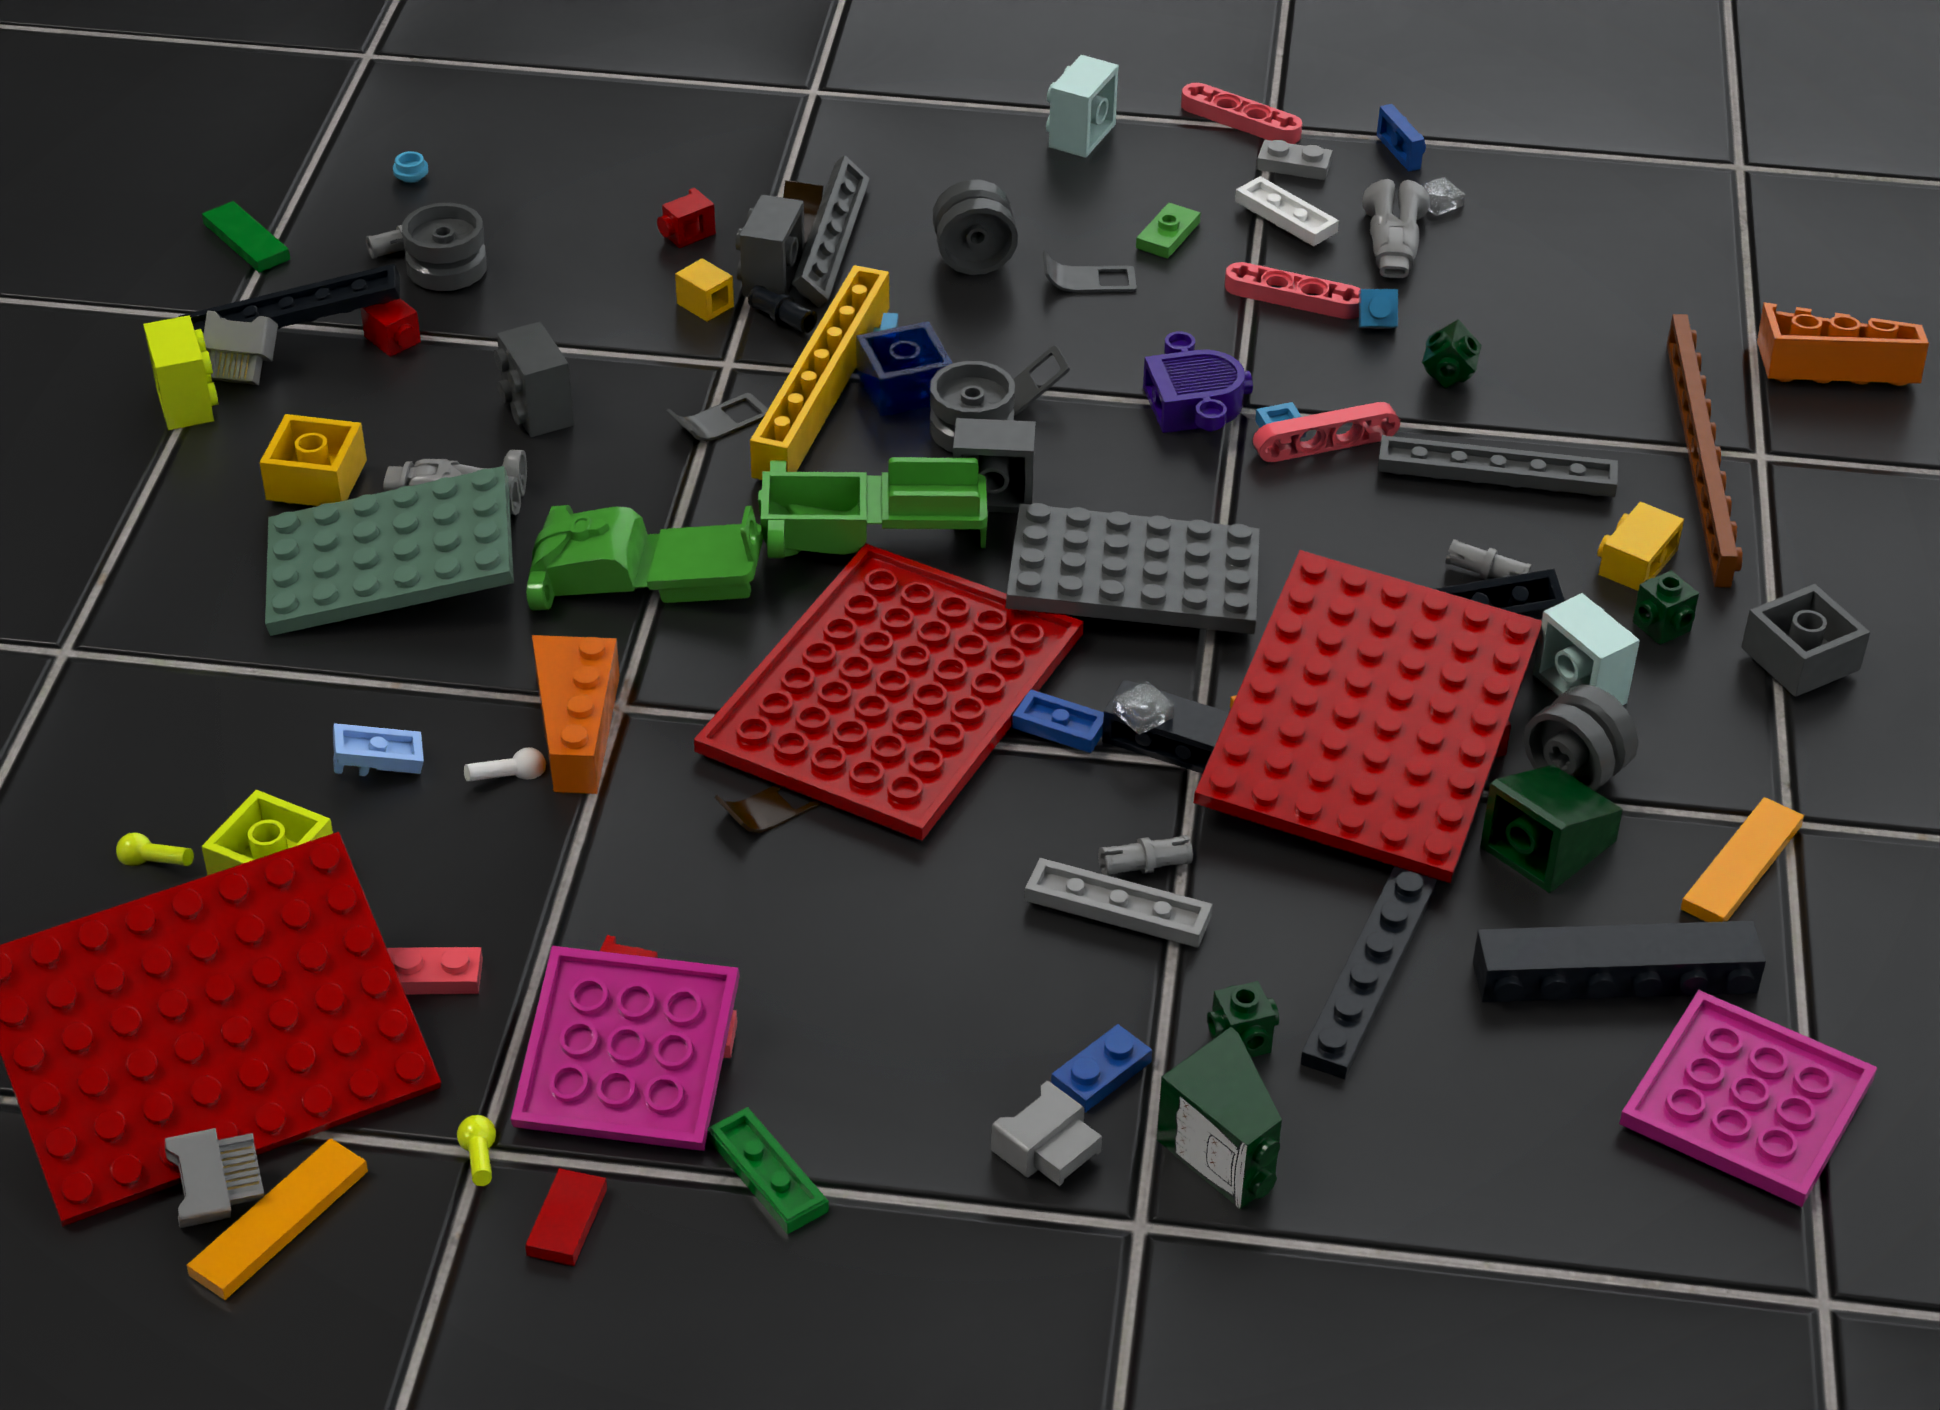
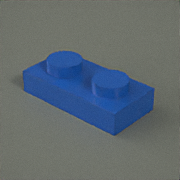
[1376,104,1426,172]
[1012,689,1104,753]
[1051,1024,1152,1113]

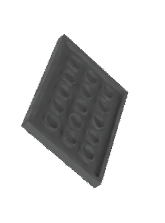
[1005,503,1260,634]

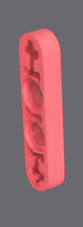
[1181,83,1302,144]
[1225,262,1360,319]
[1253,402,1400,462]

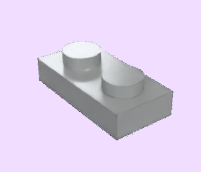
[1257,140,1333,180]

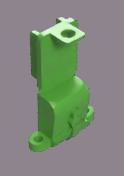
[758,457,988,558]
[526,505,764,611]

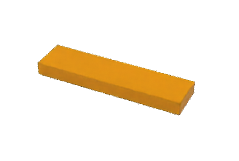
[1681,797,1804,922]
[186,1138,368,1300]

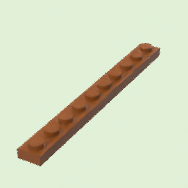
[1667,314,1742,588]

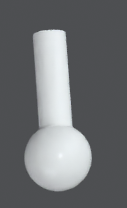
[464,747,546,781]

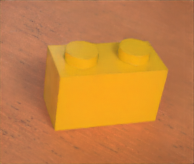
[1597,501,1684,591]

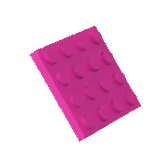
[510,946,740,1151]
[1619,990,1877,1207]

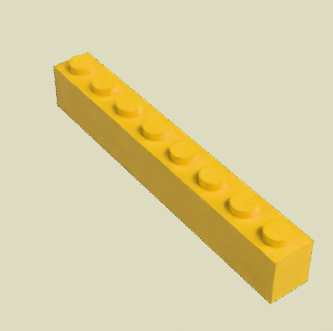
[750,265,890,480]

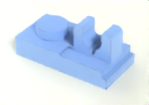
[332,723,424,776]

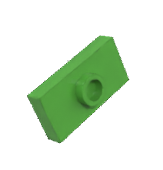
[1136,203,1201,258]

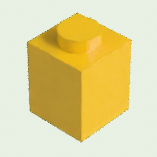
[675,258,734,322]

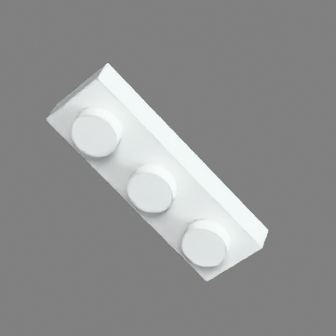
[1235,176,1339,246]

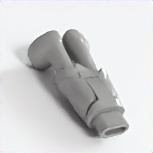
[1362,179,1430,278]
[383,450,527,515]

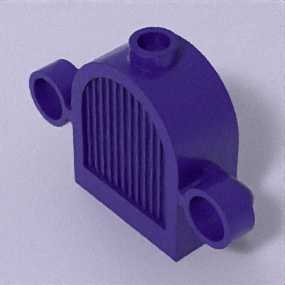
[1143,331,1253,433]

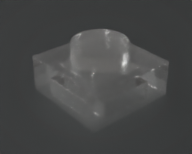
[1421,177,1465,216]
[1113,681,1174,735]

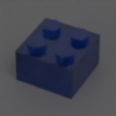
[856,321,953,416]

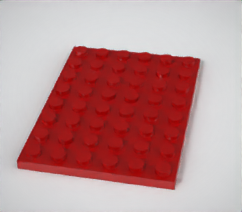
[694,544,1084,841]
[1193,550,1542,883]
[0,832,441,1227]

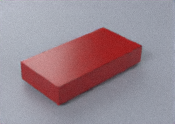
[525,1168,607,1266]

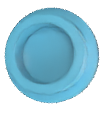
[393,151,429,183]

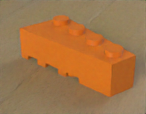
[1757,302,1929,386]
[532,635,620,794]

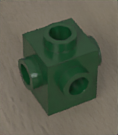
[1422,319,1482,389]
[1632,570,1699,645]
[1207,981,1279,1057]

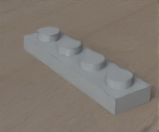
[1025,858,1213,948]

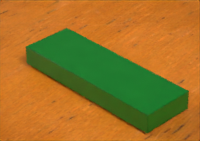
[202,201,290,272]
[707,1107,829,1235]

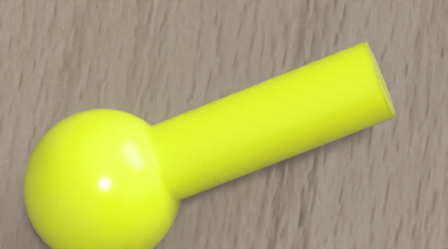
[116,832,194,866]
[457,1115,496,1186]

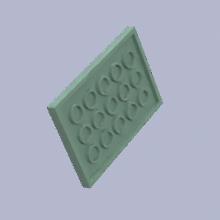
[265,466,514,636]

